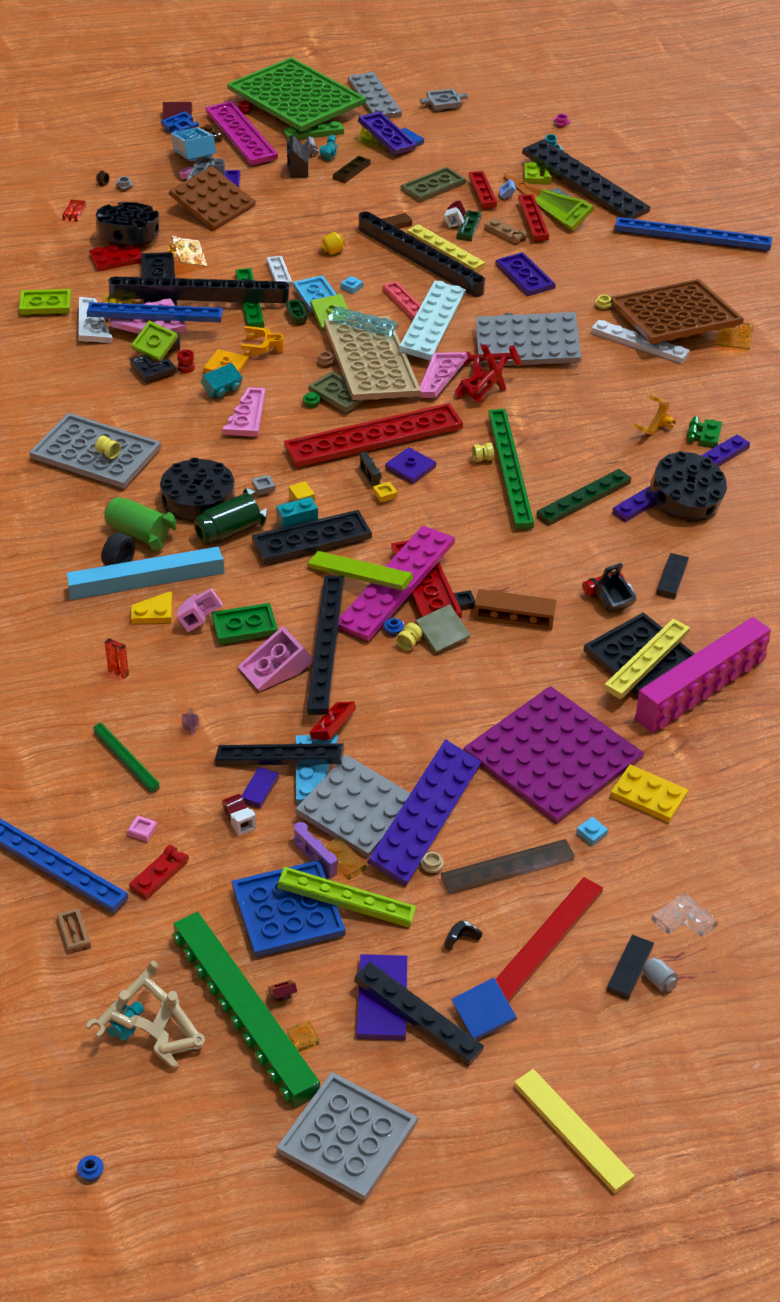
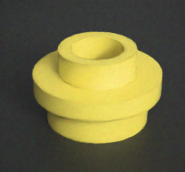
[596,295,612,309]

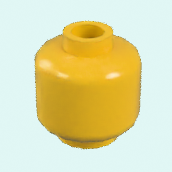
[321,232,345,256]

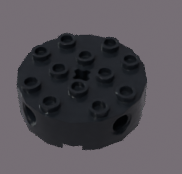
[96,202,160,247]
[650,451,727,522]
[160,457,235,523]

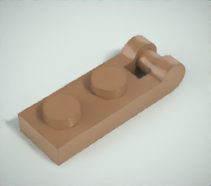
[484,218,528,244]

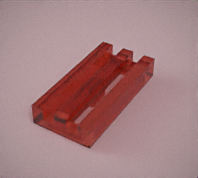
[62,199,86,222]
[104,638,129,679]

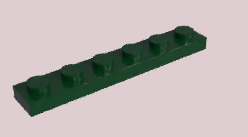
[536,469,631,526]

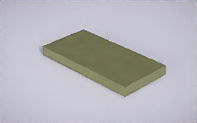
[401,167,466,203]

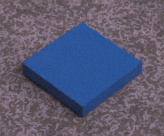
[451,977,517,1040]

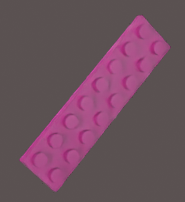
[205,101,278,165]
[339,525,455,642]

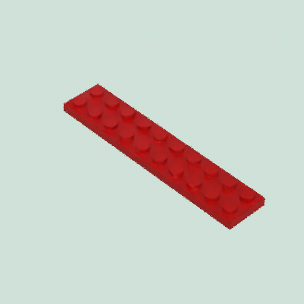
[284,403,463,468]

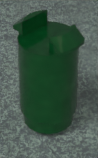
[194,488,268,544]

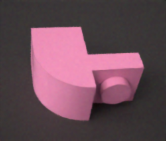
[177,588,222,632]

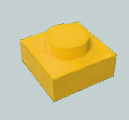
[373,481,398,503]

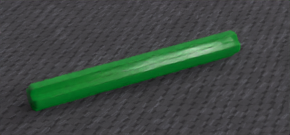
[93,722,160,792]

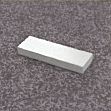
[266,256,292,287]

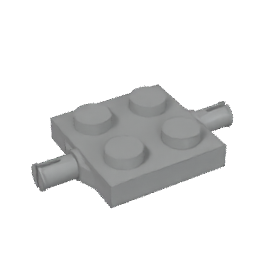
[420,89,468,111]

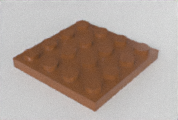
[169,166,256,230]

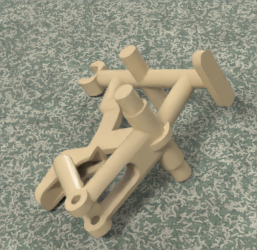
[86,960,205,1069]

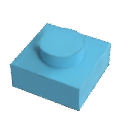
[341,276,363,294]
[576,817,608,846]

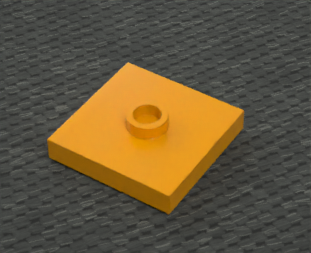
[203,349,249,373]

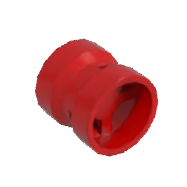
[177,349,195,373]

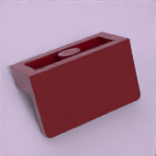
[163,102,193,119]

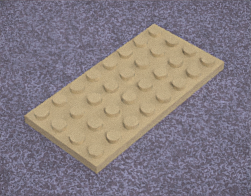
[324,316,421,401]

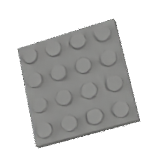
[295,755,411,859]
[277,1072,418,1201]

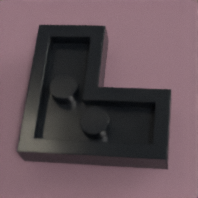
[130,355,176,383]

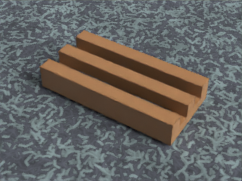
[57,908,91,954]

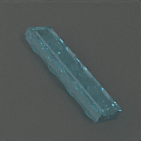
[329,306,398,336]

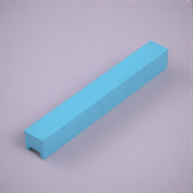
[67,547,224,600]

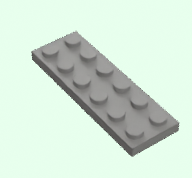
[348,72,402,119]

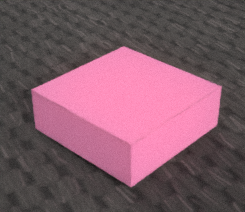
[127,815,158,843]

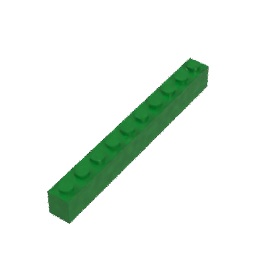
[172,911,320,1109]

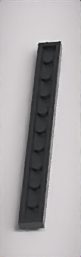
[307,576,344,715]

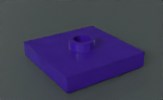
[385,447,436,484]

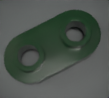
[286,299,307,324]

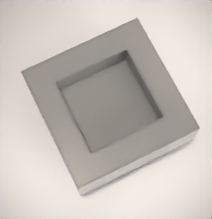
[252,475,276,496]

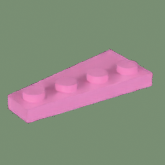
[419,352,468,399]
[222,387,266,437]

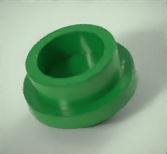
[303,392,320,408]

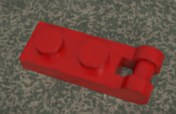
[129,844,189,901]

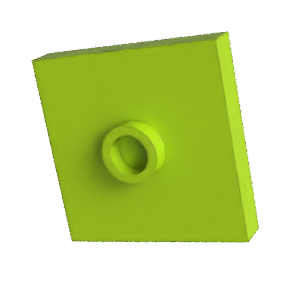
[310,294,352,330]
[131,320,178,361]

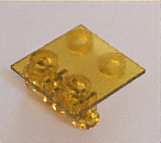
[169,237,208,267]
[716,323,754,350]

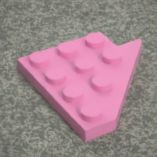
[108,299,187,334]

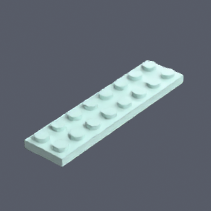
[399,280,466,361]

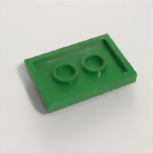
[211,603,278,644]

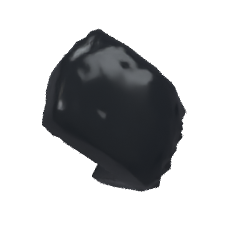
[444,920,483,949]

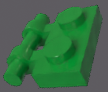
[687,416,722,448]

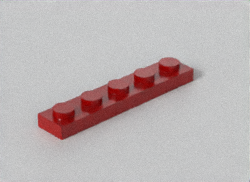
[518,194,549,242]

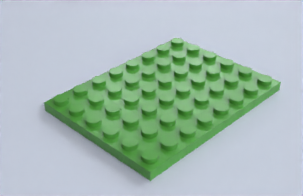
[227,57,366,131]

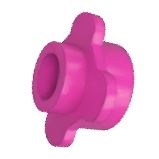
[553,114,570,127]

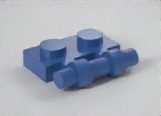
[161,111,199,133]

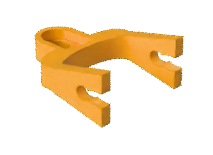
[241,326,284,357]
[633,394,676,435]

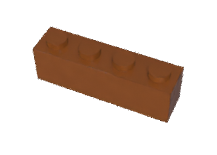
[474,589,557,630]

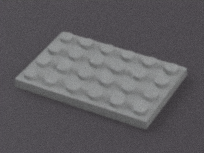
[476,312,581,367]
[29,413,161,489]

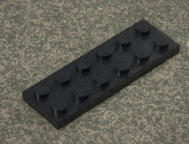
[252,510,372,564]

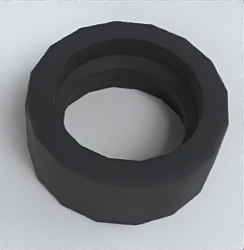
[101,532,136,566]

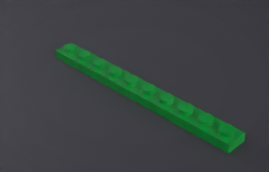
[488,409,534,529]

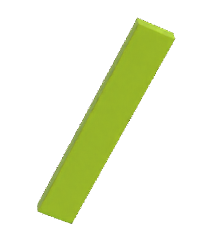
[308,551,413,591]
[277,866,416,928]

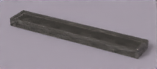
[441,839,575,895]

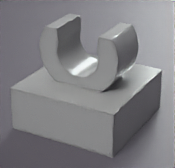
[304,137,319,157]

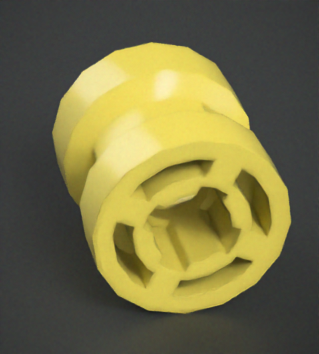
[95,435,121,459]
[472,443,494,463]
[396,623,423,651]

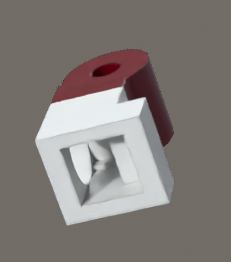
[444,201,466,228]
[222,794,256,836]

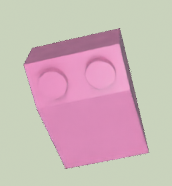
[238,626,313,691]

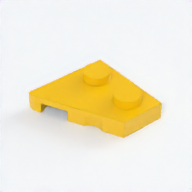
[131,592,172,624]

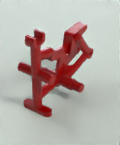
[455,344,522,403]

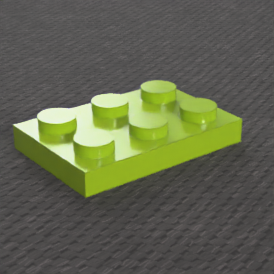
[19,289,71,315]

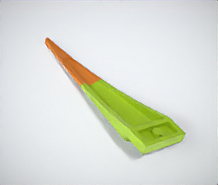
[503,174,594,231]

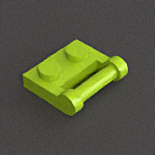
[524,162,552,184]

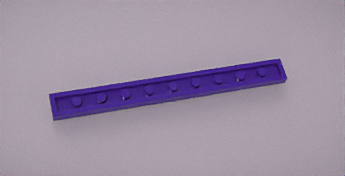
[612,434,750,522]

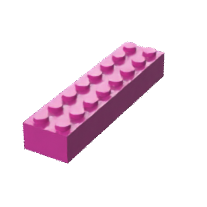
[635,617,771,733]

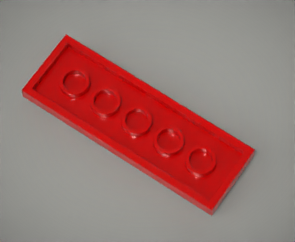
[391,540,462,618]

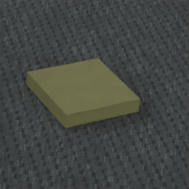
[415,604,470,654]

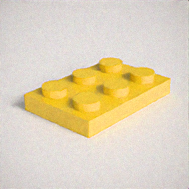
[610,764,689,823]

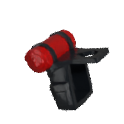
[582,563,636,613]

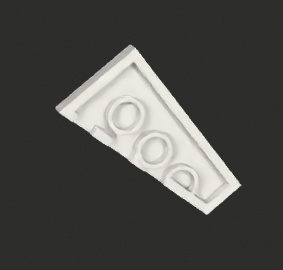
[78,297,113,343]

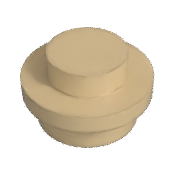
[421,852,444,873]

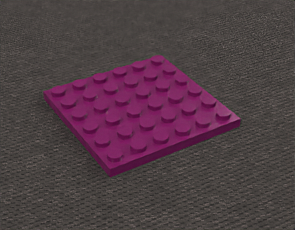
[463,686,644,825]

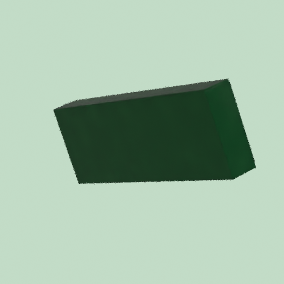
[457,210,482,241]

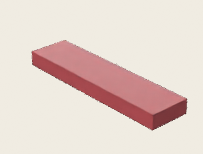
[382,281,421,320]

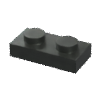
[359,452,382,488]

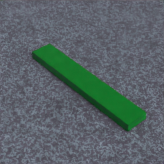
[235,268,264,328]

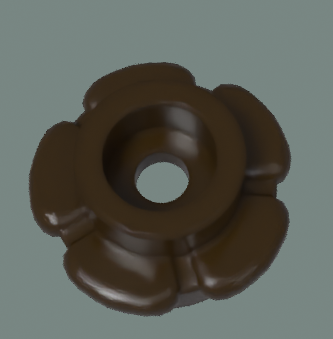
[96,170,110,186]

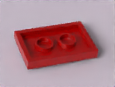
[89,244,142,272]

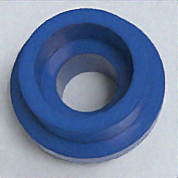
[384,618,404,636]
[77,1155,104,1182]

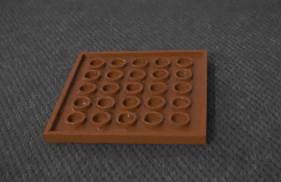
[611,279,744,344]

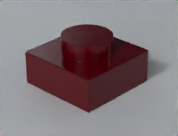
[268,980,297,1001]

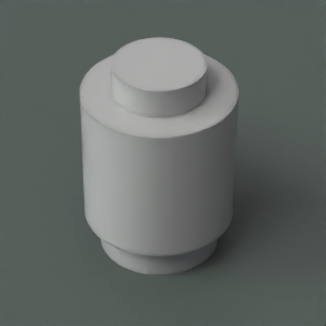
[643,957,678,992]

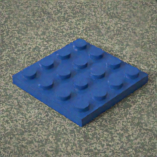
[232,860,346,958]

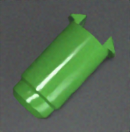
[104,497,176,552]

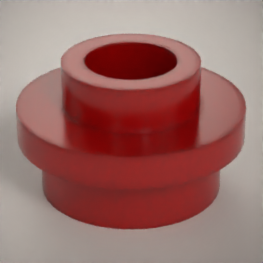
[238,101,252,113]

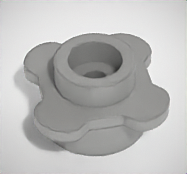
[115,176,134,190]

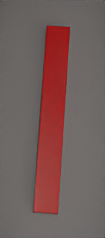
[495,877,603,1003]

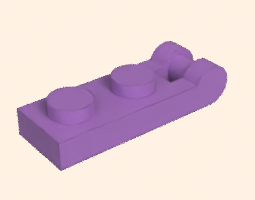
[294,822,338,879]

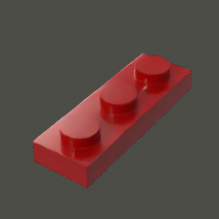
[309,701,356,741]

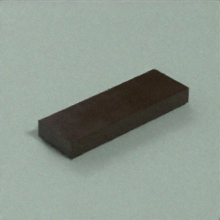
[333,155,371,183]

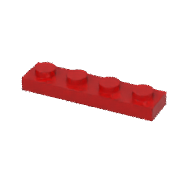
[469,171,497,209]

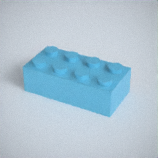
[170,127,216,161]

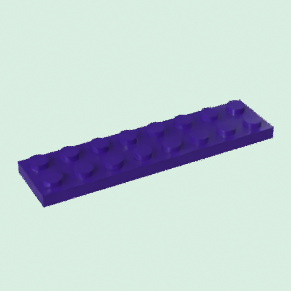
[367,739,481,886]

